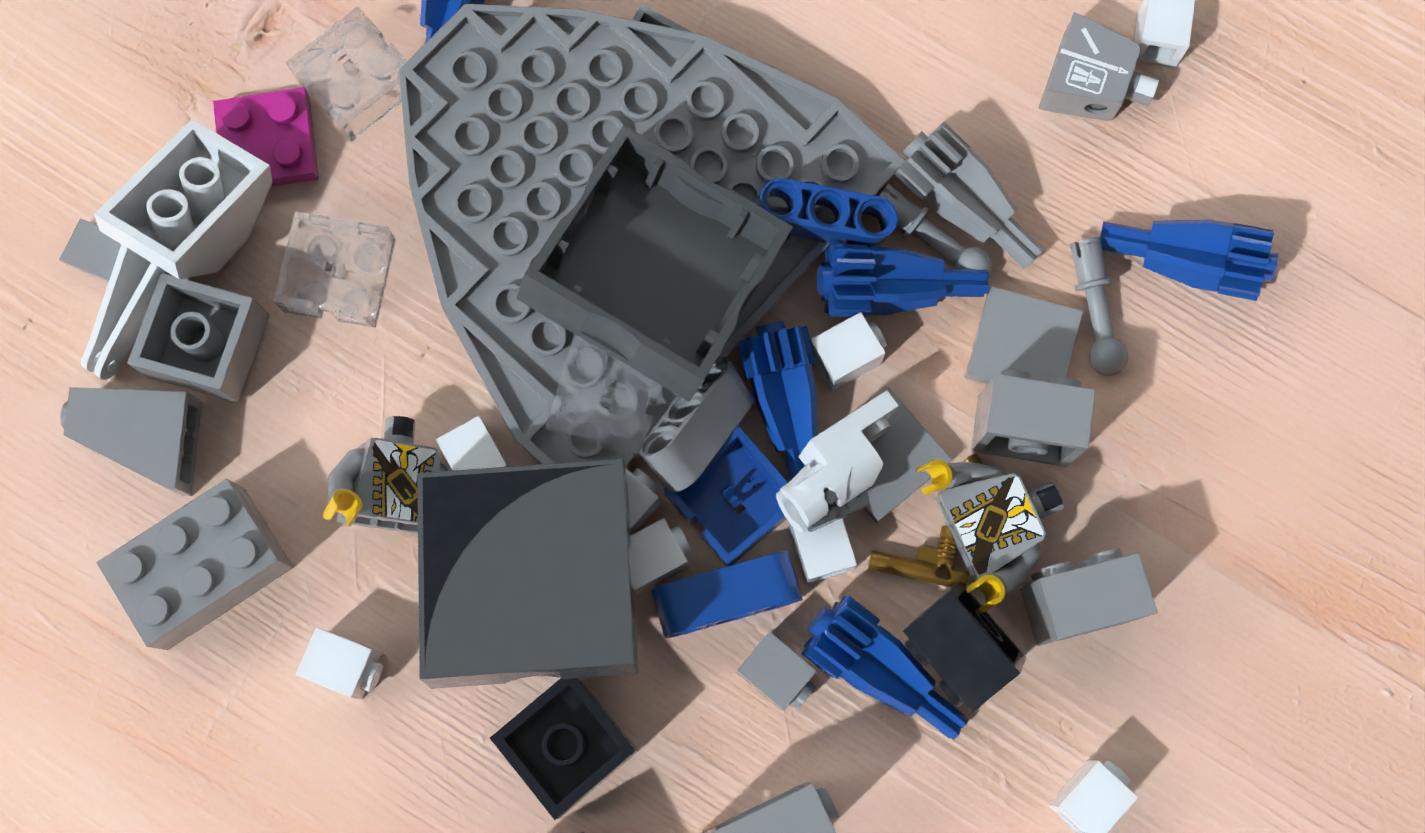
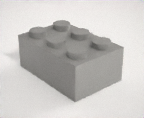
[96,478,294,650]

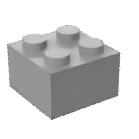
[127,273,270,403]
[971,370,1095,467]
[1020,548,1158,647]

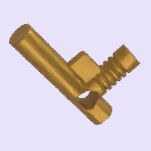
[868,526,969,588]

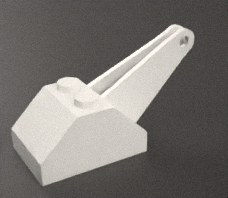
[81,119,272,380]

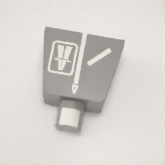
[1038,12,1159,121]

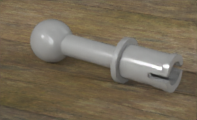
[879,184,992,277]
[1069,237,1128,376]

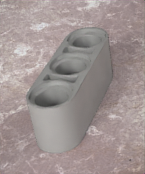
[639,357,755,492]

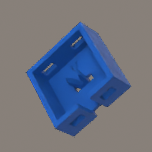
[663,426,788,567]

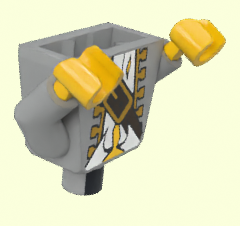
[322,416,447,534]
[916,459,1064,612]

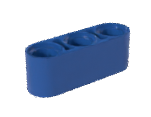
[754,178,898,248]
[651,551,803,639]

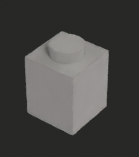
[737,631,816,712]

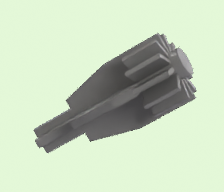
[894,122,1044,268]

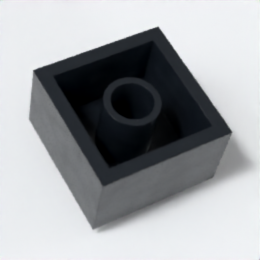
[903,581,1027,713]
[490,678,639,820]

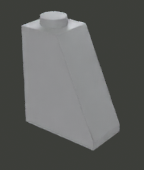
[60,387,202,496]

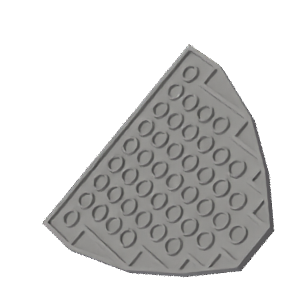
[399,4,905,466]

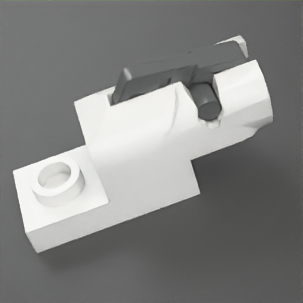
[776,390,899,533]

